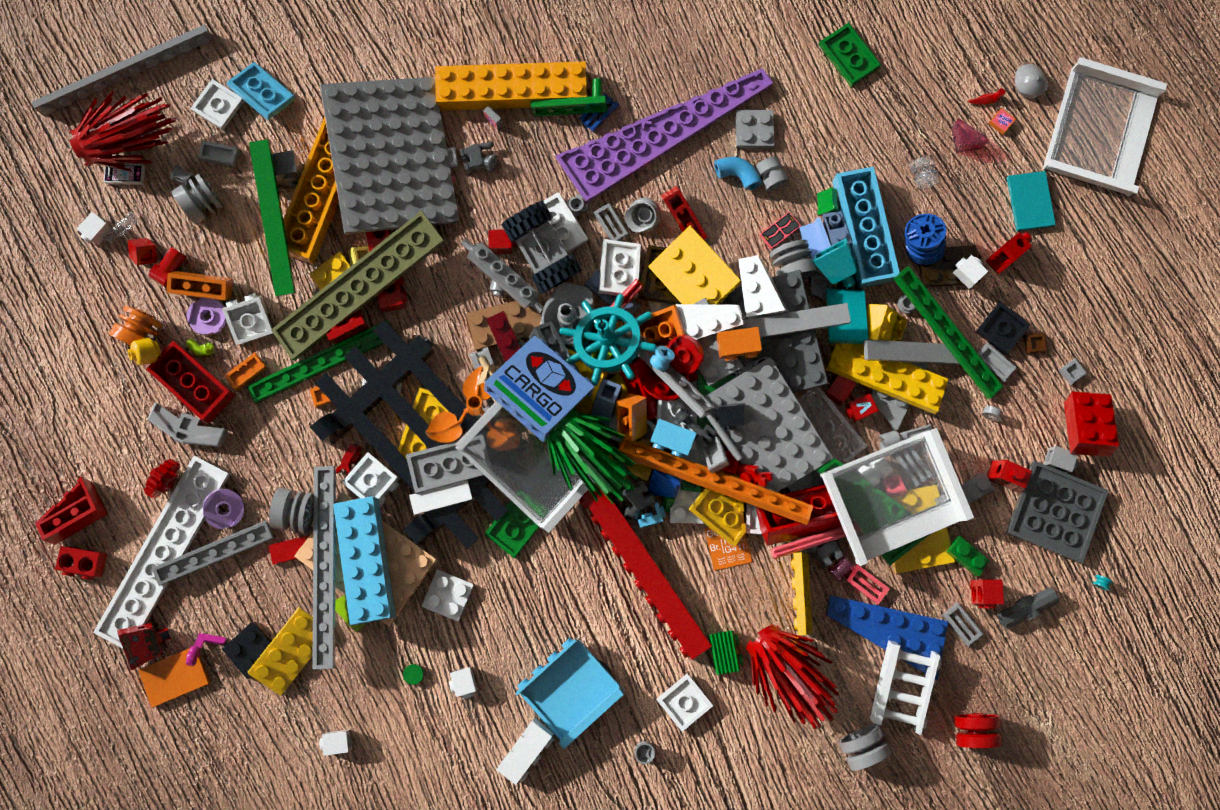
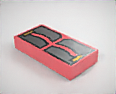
[759,212,801,250]

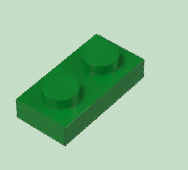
[946,536,990,577]

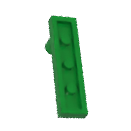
[531,78,608,117]

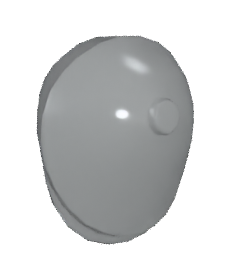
[1015,64,1048,99]
[624,198,662,233]

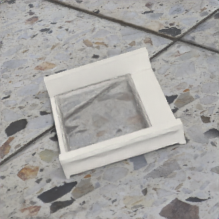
[1043,57,1167,197]
[455,401,594,533]
[820,428,974,566]

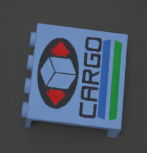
[484,335,594,443]

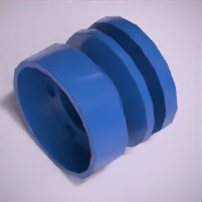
[905,213,947,265]

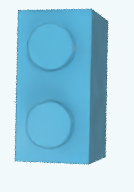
[650,419,696,458]

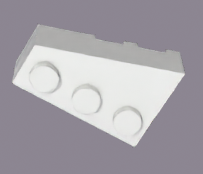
[738,255,789,319]
[496,717,554,785]

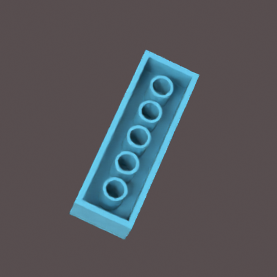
[832,167,900,289]
[333,496,396,625]

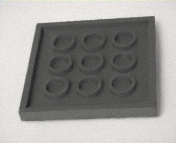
[1006,460,1109,564]

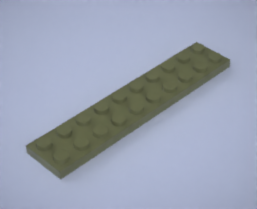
[271,211,445,361]

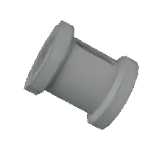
[170,165,197,189]

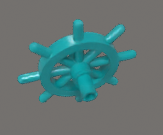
[559,294,657,386]

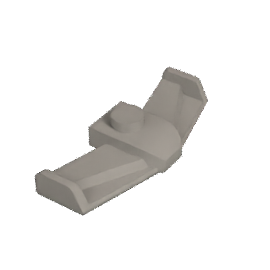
[147,402,229,447]

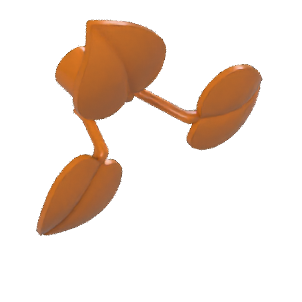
[425,366,520,451]

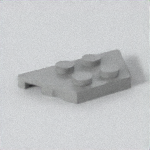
[871,363,928,431]

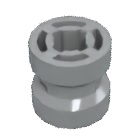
[634,741,655,764]

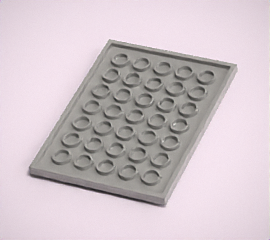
[320,77,459,234]

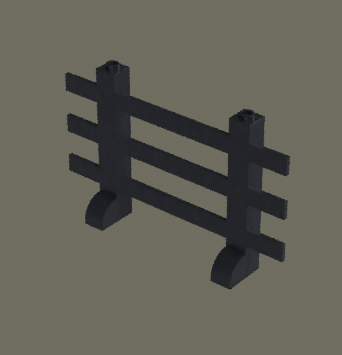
[310,320,537,549]

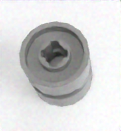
[756,156,789,191]

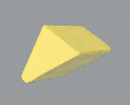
[348,247,369,266]

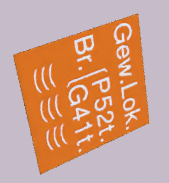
[704,527,752,571]

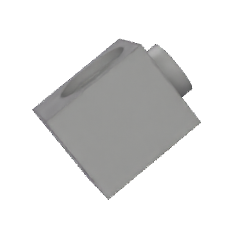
[1044,446,1078,474]

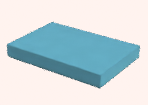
[227,62,295,121]

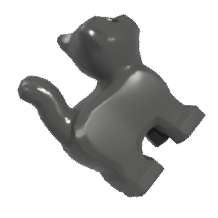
[459,141,498,175]
[613,479,656,521]
[803,532,844,570]

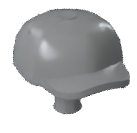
[541,283,595,346]

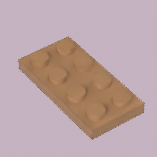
[466,295,543,351]

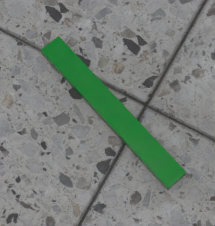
[249,139,296,297]
[893,266,1004,399]
[247,320,393,404]

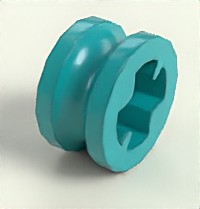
[1092,575,1114,591]

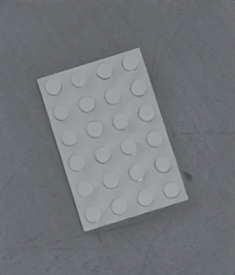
[705,357,833,492]

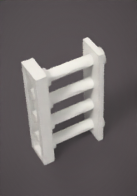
[870,640,942,735]

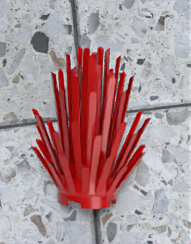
[69,90,177,172]
[746,624,839,729]

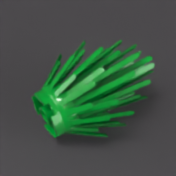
[547,409,638,504]

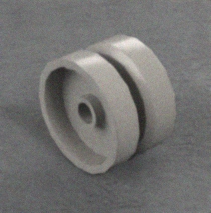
[838,724,892,771]

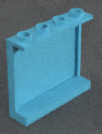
[515,637,625,749]

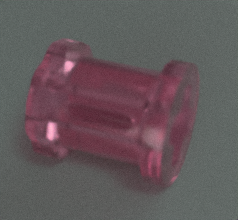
[827,556,854,582]

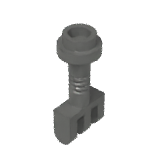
[675,409,718,449]

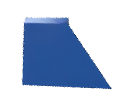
[646,469,680,498]

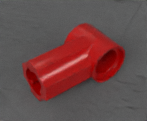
[149,247,186,288]

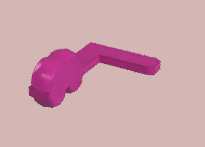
[186,633,226,666]

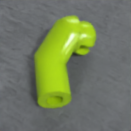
[186,338,214,357]

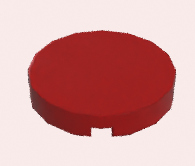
[667,334,704,374]

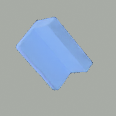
[799,217,831,259]

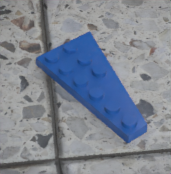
[826,595,948,681]

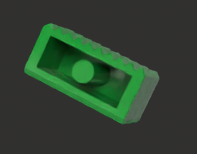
[708,630,743,675]

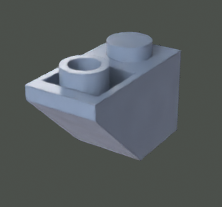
[822,211,852,247]
[591,379,623,426]

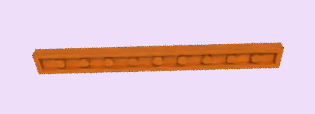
[619,439,813,525]

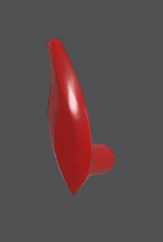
[968,88,1006,105]

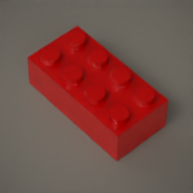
[146,341,236,424]

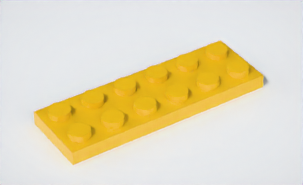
[826,343,948,414]

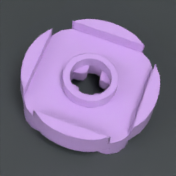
[187,297,227,336]
[202,489,244,529]

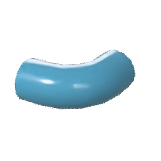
[714,156,762,191]

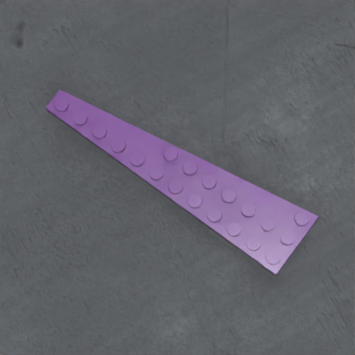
[555,68,773,203]

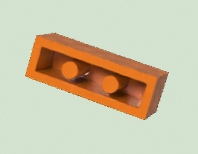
[167,271,233,300]

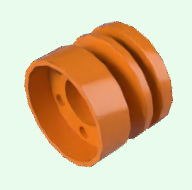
[109,305,163,346]

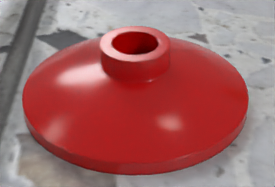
[643,375,680,401]

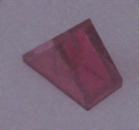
[951,118,990,153]

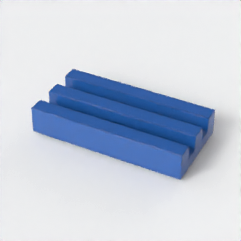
[579,92,618,132]

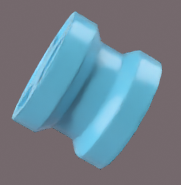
[650,346,675,371]

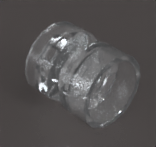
[909,155,941,190]

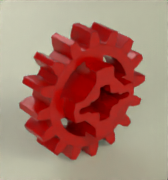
[144,458,181,499]

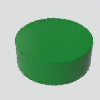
[403,664,424,685]

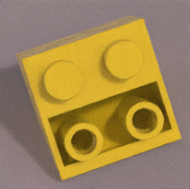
[866,304,907,341]

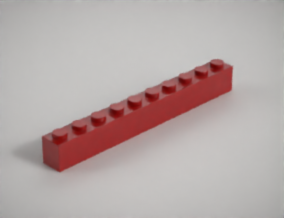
[579,483,711,660]

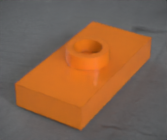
[224,352,268,392]

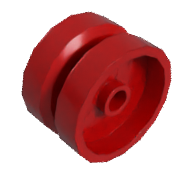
[954,713,1003,748]

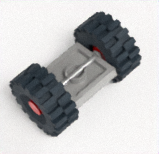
[501,201,583,294]

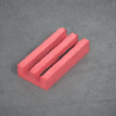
[845,565,890,605]

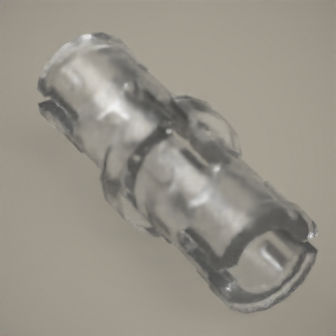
[103,211,140,246]

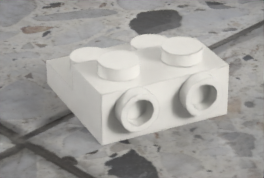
[222,293,273,345]
[342,452,400,507]

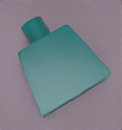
[813,238,857,288]

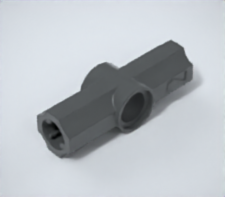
[997,587,1059,629]

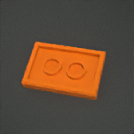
[138,648,210,708]

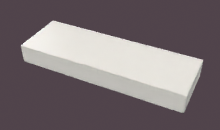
[409,480,473,515]

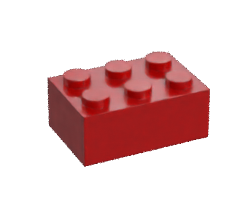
[1064,391,1119,457]

